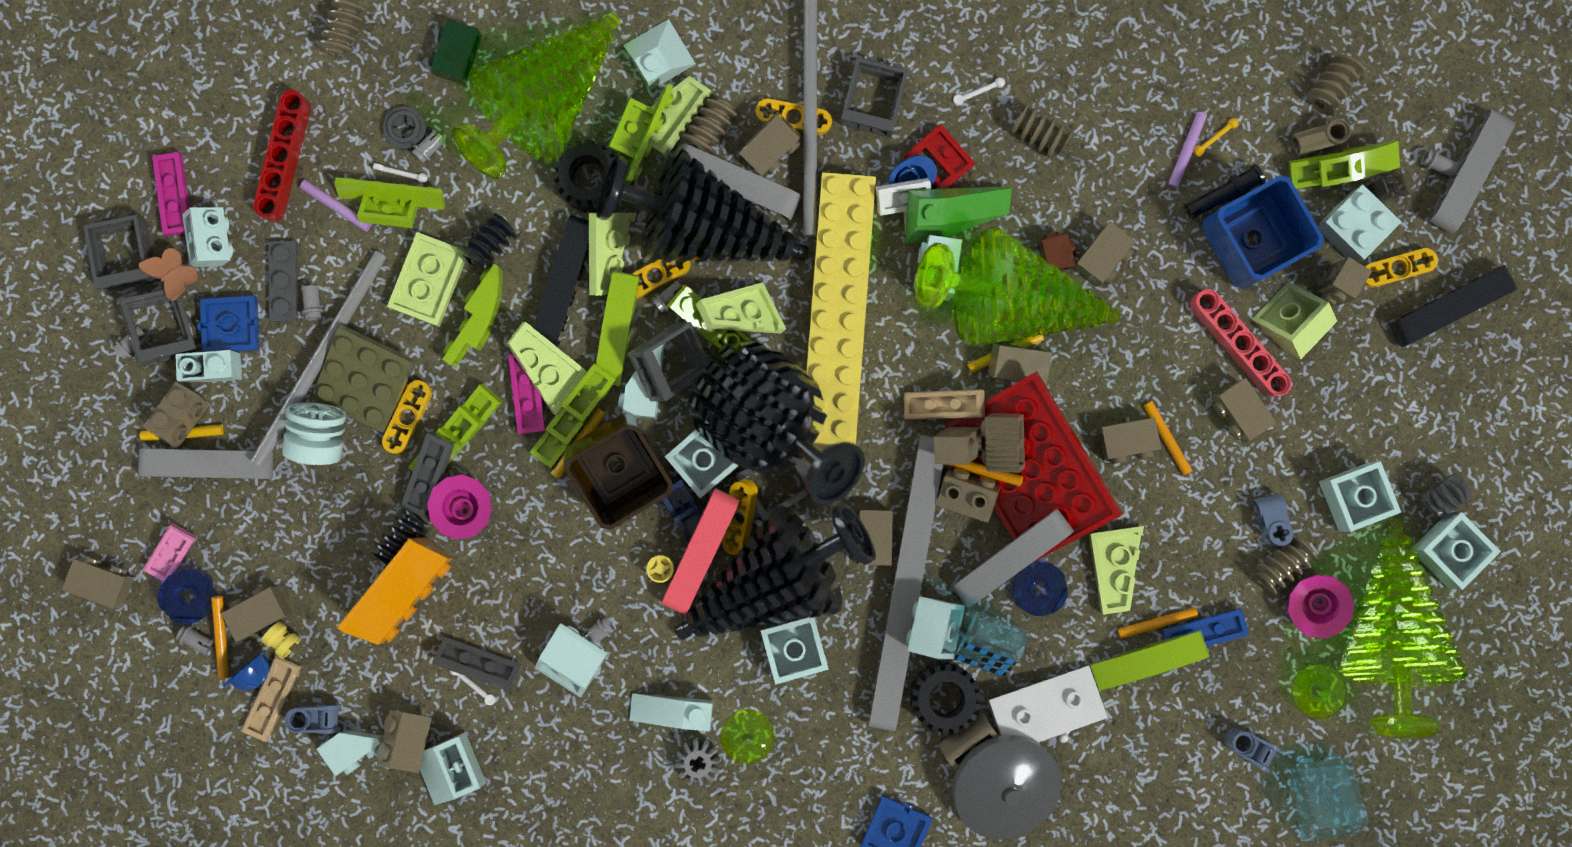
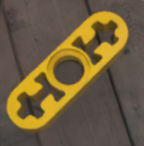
[756,99,832,135]
[1364,248,1438,288]
[631,259,691,300]
[382,380,432,454]
[721,478,758,555]

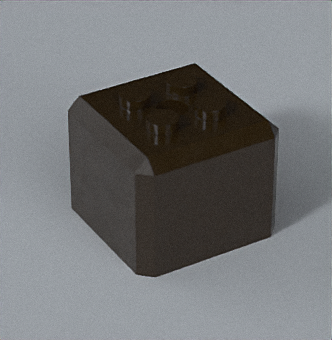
[564,413,673,530]

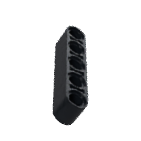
[533,215,589,347]
[1388,265,1518,348]

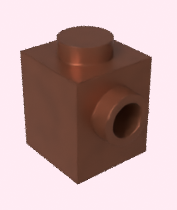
[1038,232,1076,275]

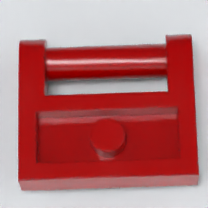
[904,124,976,189]

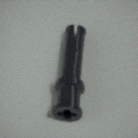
[1184,163,1266,220]

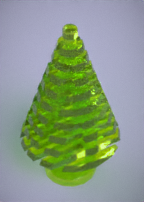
[451,12,621,179]
[915,227,1121,347]
[1337,518,1469,739]

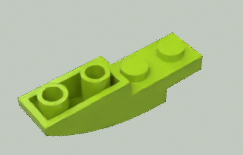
[1289,140,1400,189]
[442,264,503,368]
[667,285,752,352]

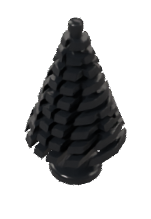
[596,147,809,263]
[675,502,876,640]

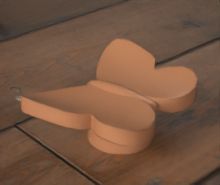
[139,248,199,301]

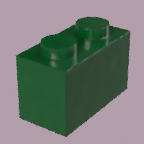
[429,19,482,85]

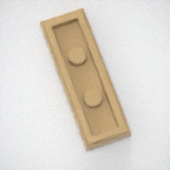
[904,389,985,420]
[241,655,302,742]

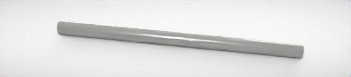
[803,0,817,237]
[250,250,387,467]

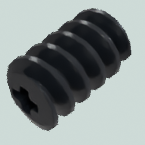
[456,213,517,270]
[372,508,429,566]

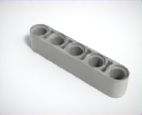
[1427,109,1515,234]
[681,144,801,221]
[138,449,274,479]
[951,509,1074,609]

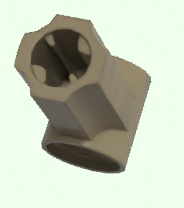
[1292,119,1351,157]

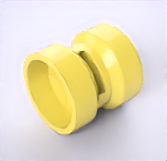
[646,555,675,583]
[261,621,301,659]

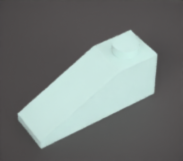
[618,343,665,419]
[630,693,713,731]

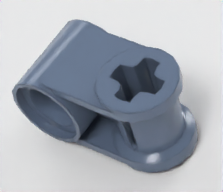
[1252,493,1293,547]
[284,704,341,734]
[1224,728,1281,773]

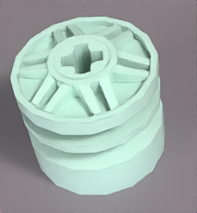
[282,402,346,465]

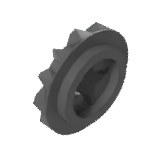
[383,106,427,150]

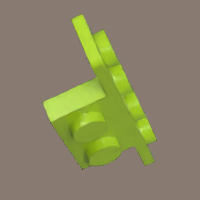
[608,83,674,185]
[334,177,445,228]

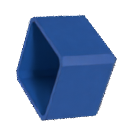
[1201,175,1324,289]

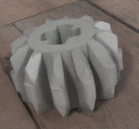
[675,738,722,786]

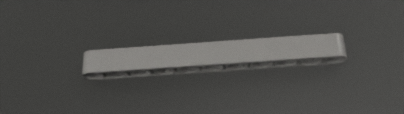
[868,435,943,732]

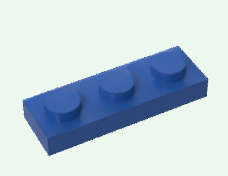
[1161,608,1249,647]

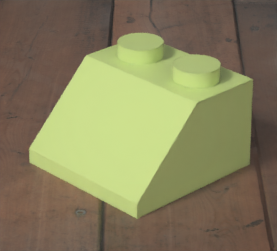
[1252,282,1337,359]

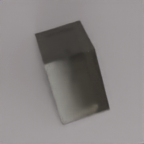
[1362,170,1409,203]

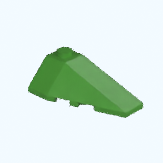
[905,186,1012,243]

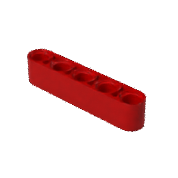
[254,90,311,222]

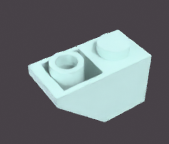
[175,350,242,382]
[317,730,384,776]

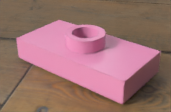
[143,523,197,584]

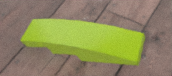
[596,271,640,387]
[529,364,616,470]
[408,383,503,472]
[1090,630,1210,691]

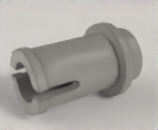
[411,129,446,163]
[1421,149,1459,178]
[651,280,682,313]
[301,285,324,321]
[113,326,151,359]
[580,617,615,643]
[176,625,215,656]

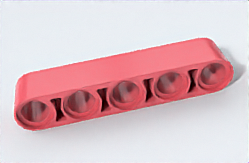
[1190,289,1292,398]
[661,488,740,615]

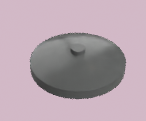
[952,735,1061,840]

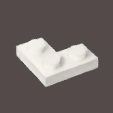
[876,178,931,232]

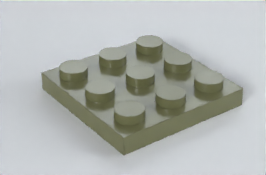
[312,325,415,433]

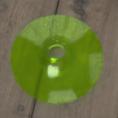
[1292,664,1347,719]
[721,709,775,764]

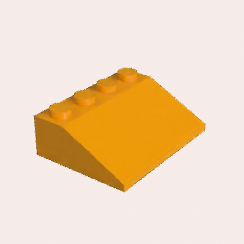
[337,538,452,645]

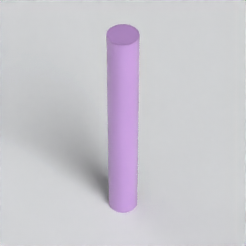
[1168,112,1207,189]
[299,179,372,232]

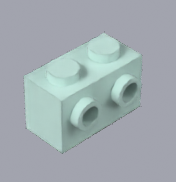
[182,207,233,267]

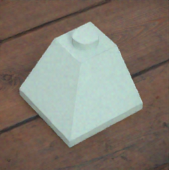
[623,19,695,90]

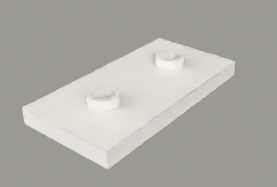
[987,666,1108,742]

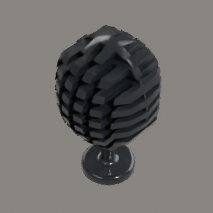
[688,341,865,505]

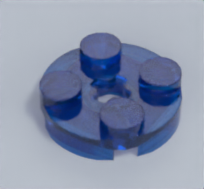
[1012,562,1068,616]
[158,568,217,624]

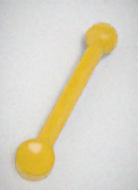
[1193,118,1239,157]

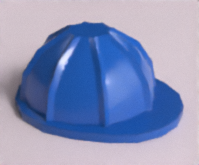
[888,155,937,188]
[222,650,269,690]

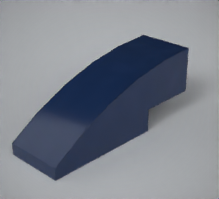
[662,474,724,554]

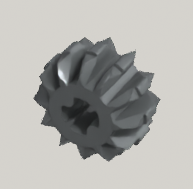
[1421,474,1472,517]

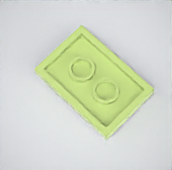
[387,232,465,327]

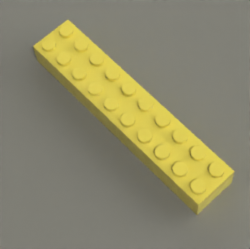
[806,172,876,445]

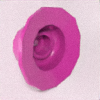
[427,474,492,540]
[1287,575,1355,639]

